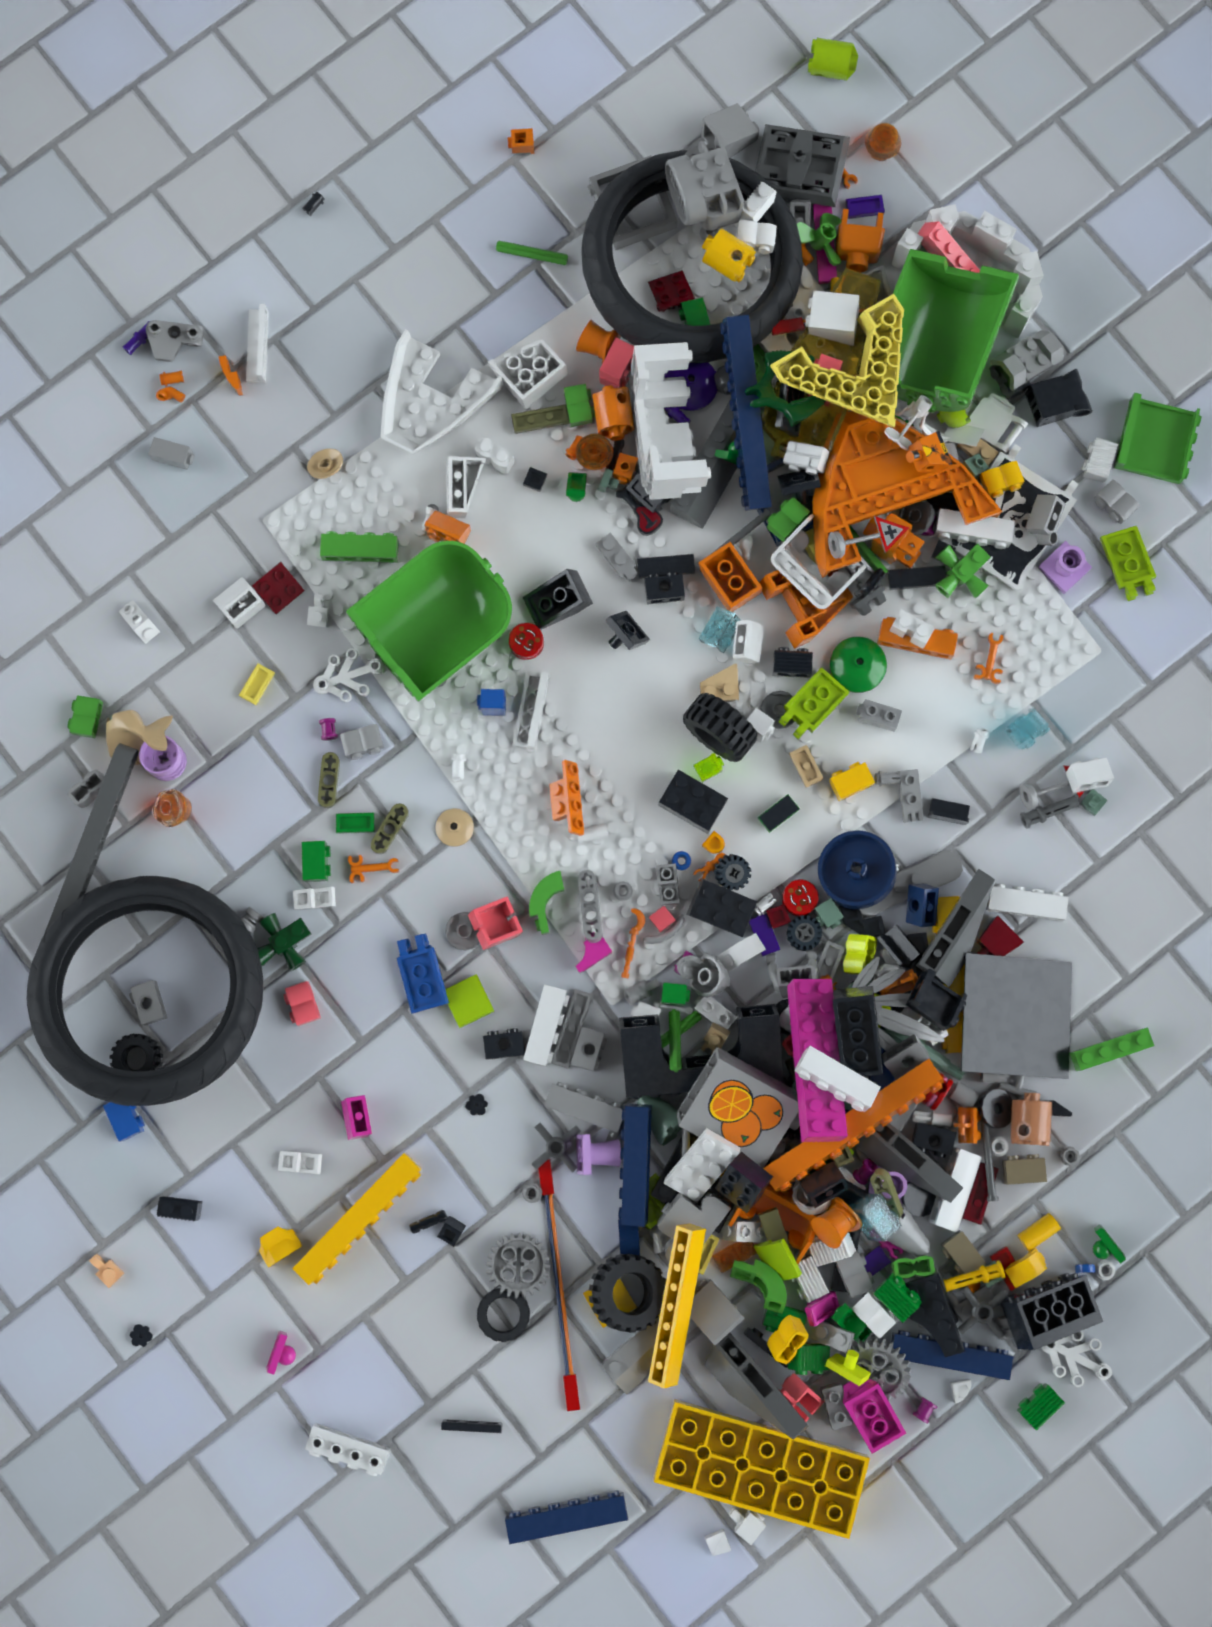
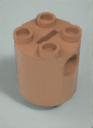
[1010,1093,1052,1146]

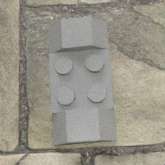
[990,330,1063,391]

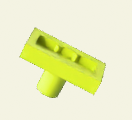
[825,1350,871,1386]

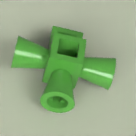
[935,544,991,598]

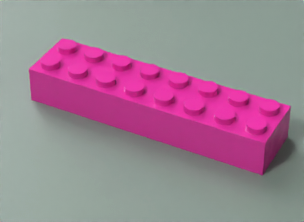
[787,979,847,1142]

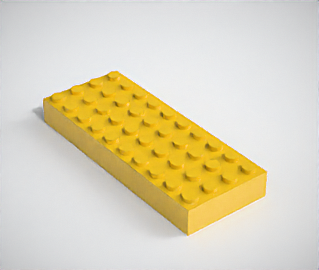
[653,1399,870,1539]

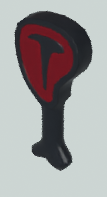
[616,486,663,536]

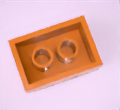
[699,542,763,614]

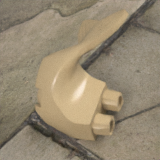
[106,710,173,765]

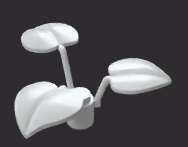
[885,395,951,451]

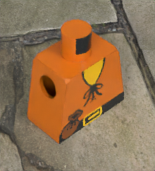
[906,431,953,473]

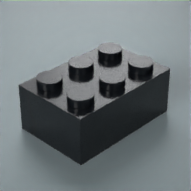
[658,769,728,834]
[686,879,757,937]

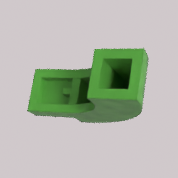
[529,871,564,935]
[730,1259,787,1314]

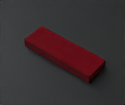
[962,1162,999,1225]

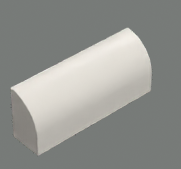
[928,1147,982,1233]

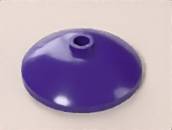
[664,362,718,411]

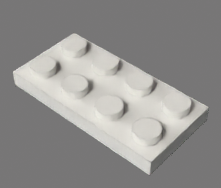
[664,1128,740,1203]

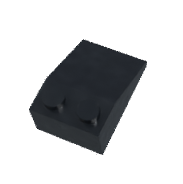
[522,569,593,630]

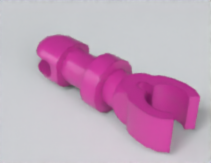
[869,1228,903,1260]

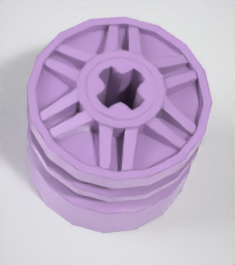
[139,735,187,781]

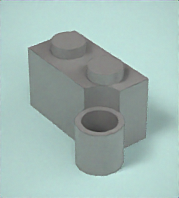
[1025,495,1066,546]

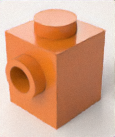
[613,453,638,485]

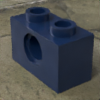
[906,883,939,927]

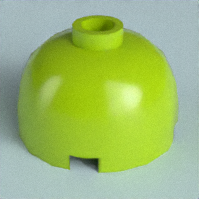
[936,409,971,428]

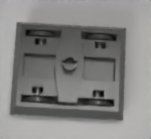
[755,124,850,207]

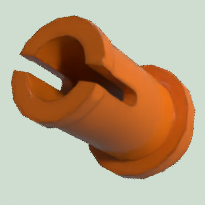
[801,243,815,266]
[159,370,184,386]
[565,435,587,460]

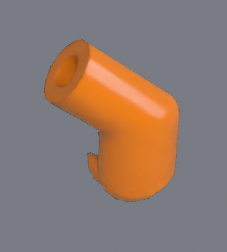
[156,386,186,403]

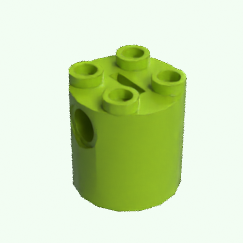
[808,37,858,81]

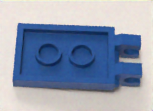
[396,933,449,1014]

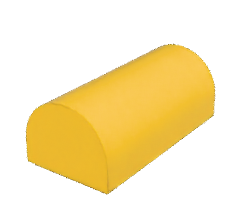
[1016,1213,1061,1252]

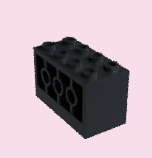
[832,986,883,1076]
[1001,1273,1103,1350]

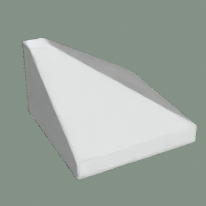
[653,1231,671,1254]

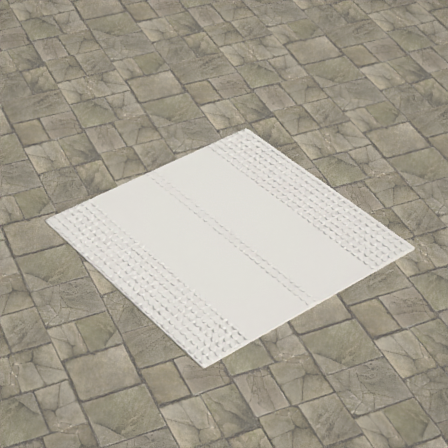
[263,222,1101,1005]

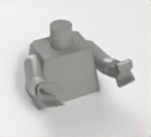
[766,950,818,998]

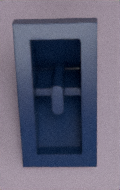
[618,1219,640,1255]

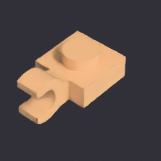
[89,1254,124,1288]

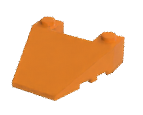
[759,569,853,649]

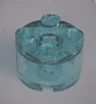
[1004,707,1050,750]

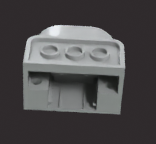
[665,133,745,230]

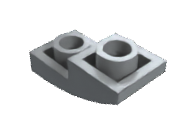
[656,863,680,906]

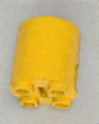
[702,228,756,283]

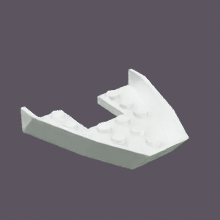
[380,329,504,454]

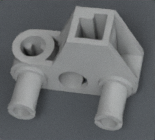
[146,320,204,362]

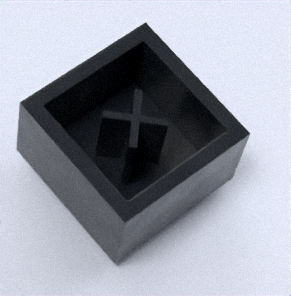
[715,1152,773,1213]

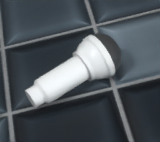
[422,504,439,532]

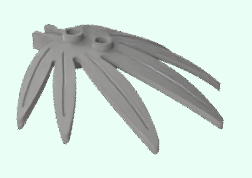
[852,957,944,1061]

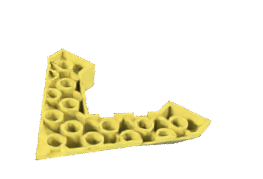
[770,294,904,428]

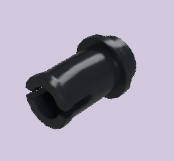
[302,192,325,216]

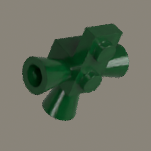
[257,913,312,972]

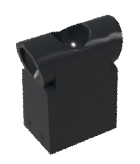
[1025,369,1093,427]

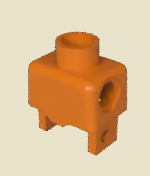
[836,209,885,273]
[863,513,925,568]

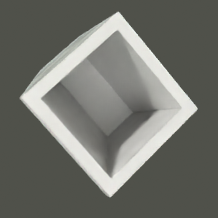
[805,291,859,346]

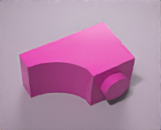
[575,932,612,974]

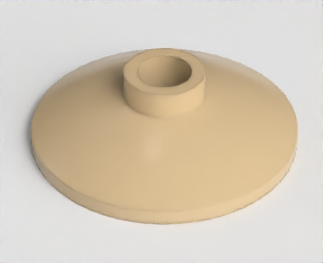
[307,448,343,479]
[435,808,474,847]

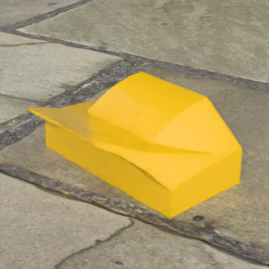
[259,1226,303,1268]

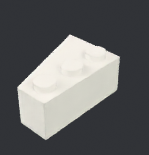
[446,456,486,518]

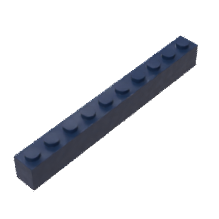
[720,315,772,511]

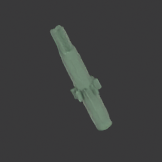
[880,1026,965,1080]

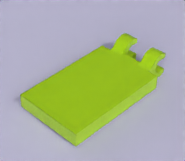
[1100,525,1157,601]
[778,667,850,739]

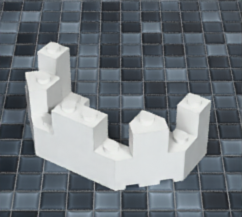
[891,204,1044,338]
[631,342,711,500]

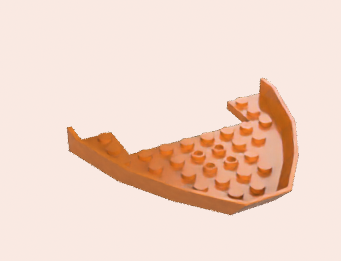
[812,411,1002,578]

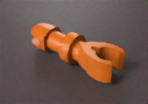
[693,853,726,881]

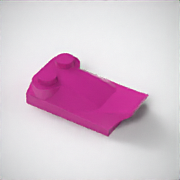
[843,1378,907,1454]

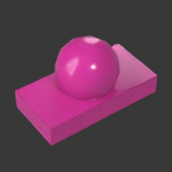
[805,1291,840,1327]
[266,1331,296,1375]

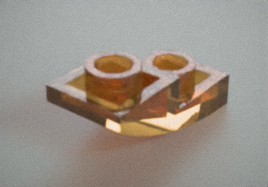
[712,1242,757,1273]

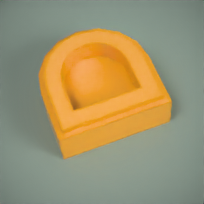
[702,831,725,854]

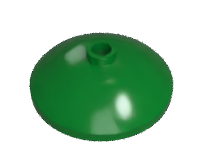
[830,637,887,693]

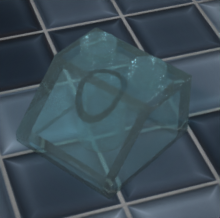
[849,1194,902,1241]

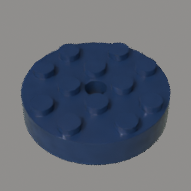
[818,830,897,909]

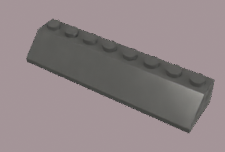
[670,398,764,529]

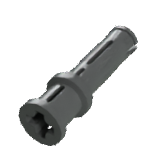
[1020,795,1079,829]

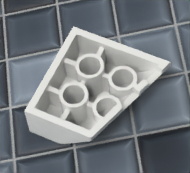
[487,339,568,409]

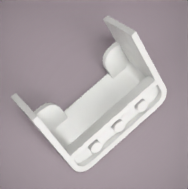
[771,514,866,609]

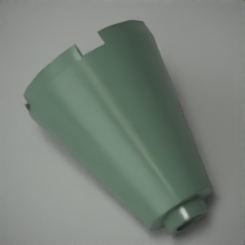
[637,1095,682,1146]

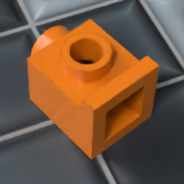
[508,128,534,154]

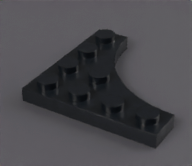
[863,1273,965,1358]

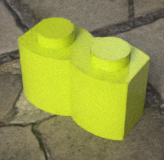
[843,934,877,975]

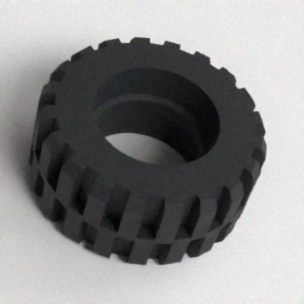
[683,693,757,762]
[589,1254,666,1333]

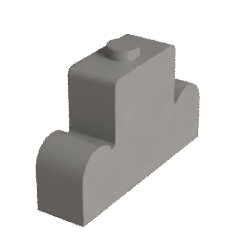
[657,1192,731,1262]

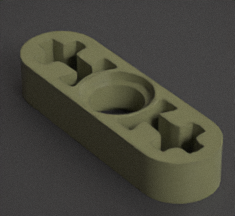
[318,752,340,808]
[371,803,409,854]
[870,1168,903,1222]

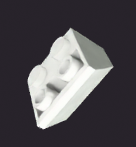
[213,577,266,629]

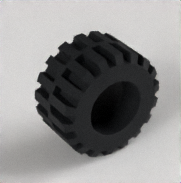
[109,1033,163,1071]

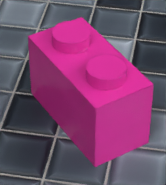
[341,1095,372,1140]

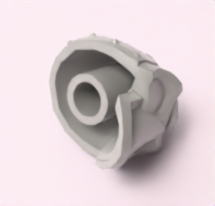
[677,953,730,998]

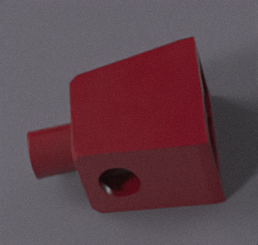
[976,916,1024,956]

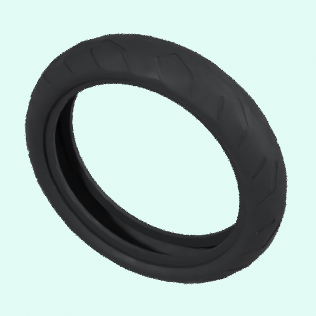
[581,150,803,363]
[26,876,263,1106]

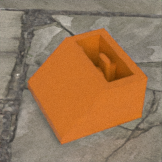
[424,510,471,544]

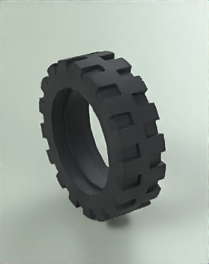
[477,1287,530,1342]

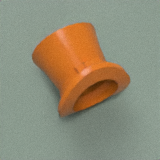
[576,319,621,364]
[811,1197,862,1249]

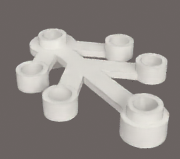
[313,648,385,702]
[1041,1331,1112,1387]

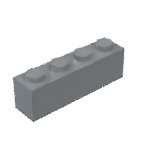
[544,1082,624,1133]

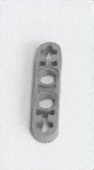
[578,870,603,943]

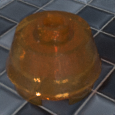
[865,123,901,161]
[576,433,613,470]
[152,789,192,827]

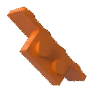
[549,760,584,836]

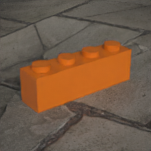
[877,617,958,660]

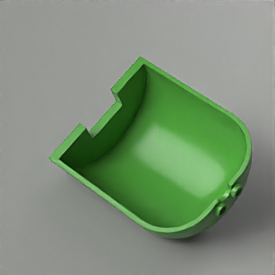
[346,541,512,702]

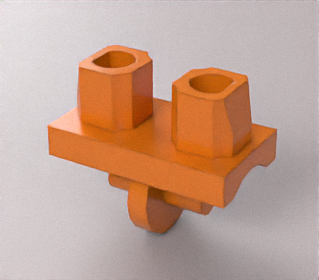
[953,1107,981,1144]

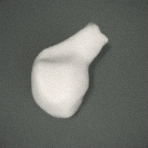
[737,533,754,562]

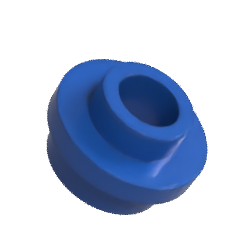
[672,851,691,871]

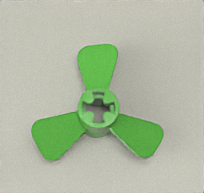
[797,213,841,266]

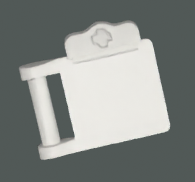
[966,393,1028,455]

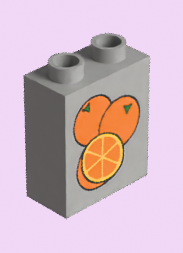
[677,1047,800,1168]

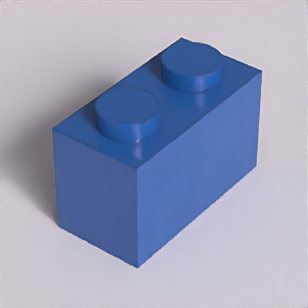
[477,689,506,716]
[103,1102,145,1142]

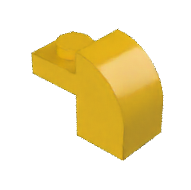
[1005,1248,1047,1288]

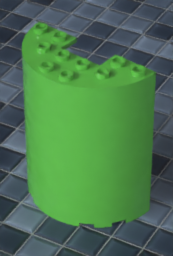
[893,249,1019,413]

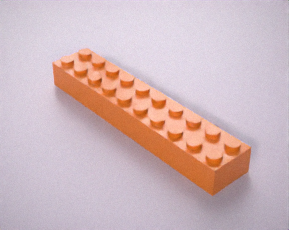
[763,1059,944,1193]

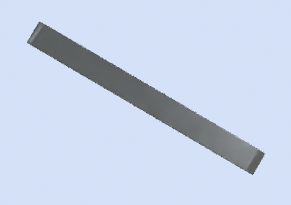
[44,743,139,934]

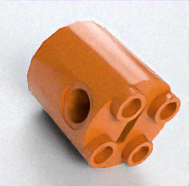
[592,385,635,441]

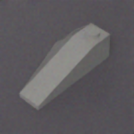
[601,1317,659,1394]

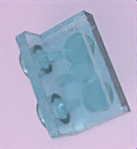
[699,607,741,653]

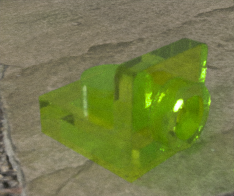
[693,753,724,782]

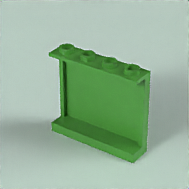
[1114,392,1202,484]

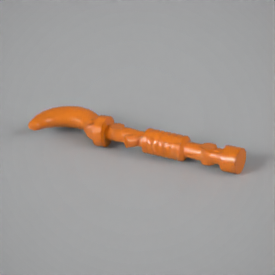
[621,908,645,979]

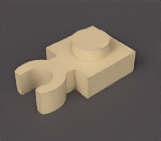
[701,1022,730,1055]

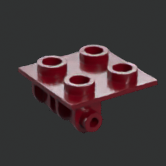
[648,270,695,313]
[252,561,305,614]

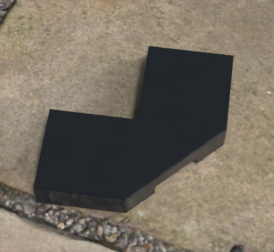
[839,905,886,937]

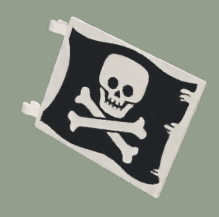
[942,444,1078,591]

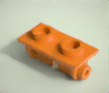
[879,969,918,995]

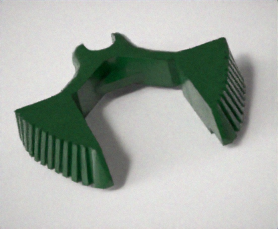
[745,350,826,427]

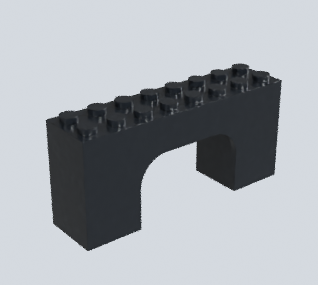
[619,1004,784,1099]

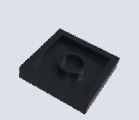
[777,470,821,505]
[605,611,650,650]

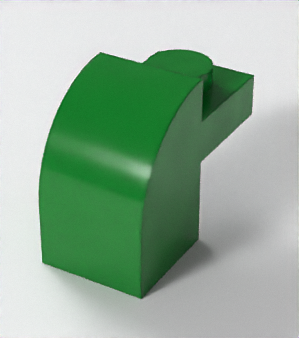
[831,1303,872,1344]

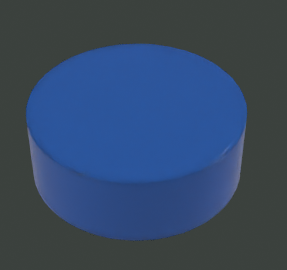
[1075,1264,1096,1273]

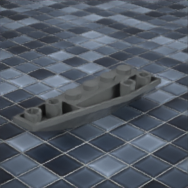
[916,869,995,987]
[855,1123,963,1203]
[705,1333,809,1440]

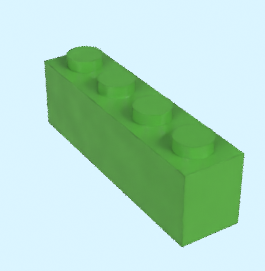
[320,531,399,563]
[1069,1027,1155,1071]

